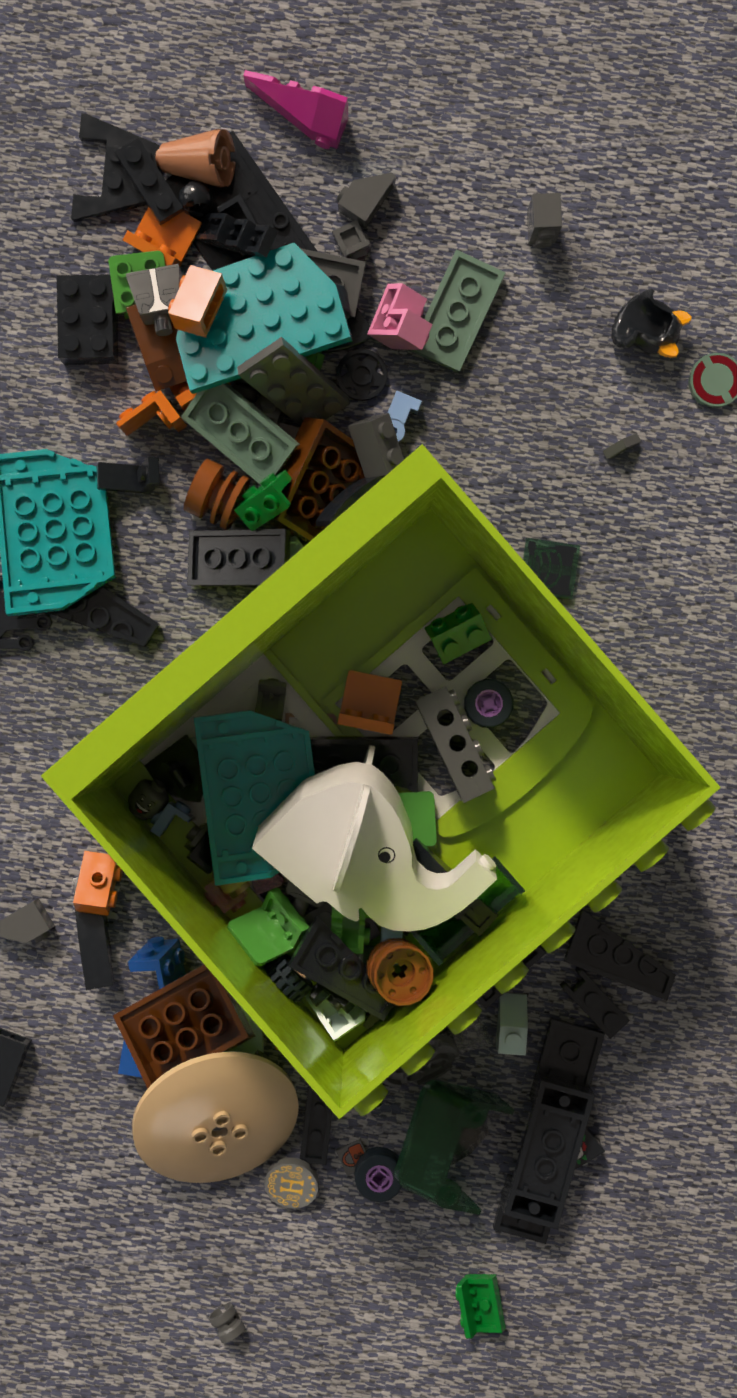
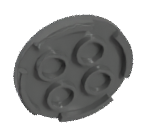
[383,1034,459,1088]

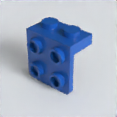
[128,937,186,989]

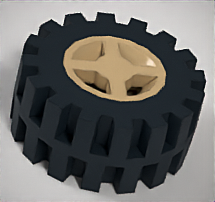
[264,954,314,1003]

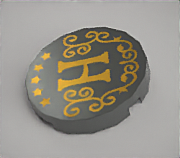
[264,1158,319,1209]

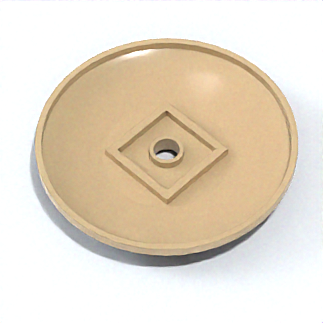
[132,1052,299,1183]

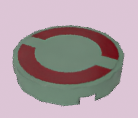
[688,353,737,408]

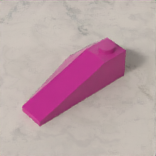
[243,70,348,149]

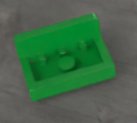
[234,470,292,531]
[424,603,492,665]
[455,1274,506,1339]

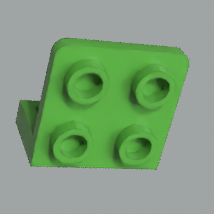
[108,251,166,319]
[398,791,437,847]
[227,887,309,966]

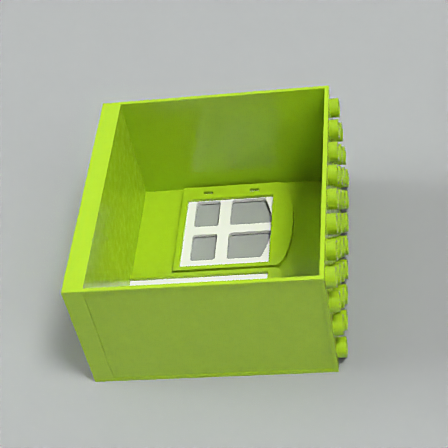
[41,444,721,1119]

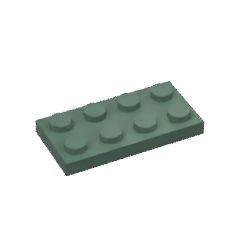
[410,249,506,374]
[181,383,300,486]

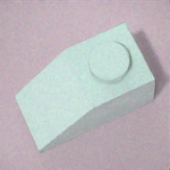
[496,993,528,1056]

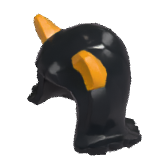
[611,289,692,358]

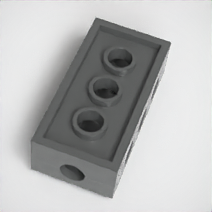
[414,686,496,803]

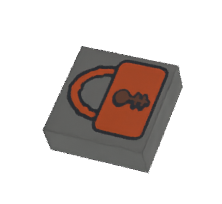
[336,1138,366,1176]

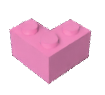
[367,283,433,350]

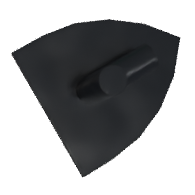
[144,734,203,802]

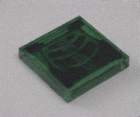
[523,538,580,600]

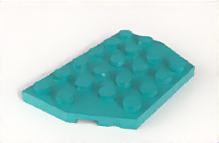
[176,243,353,394]
[0,449,116,616]
[193,710,315,886]

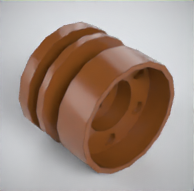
[183,458,251,530]
[367,938,433,1006]

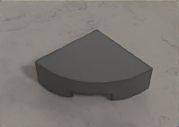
[603,433,641,459]

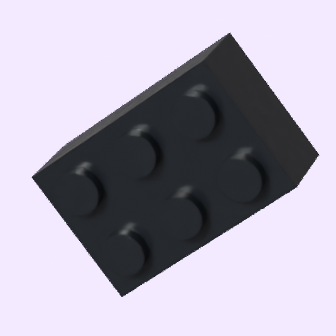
[56,274,118,365]

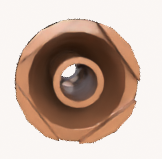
[156,128,235,187]

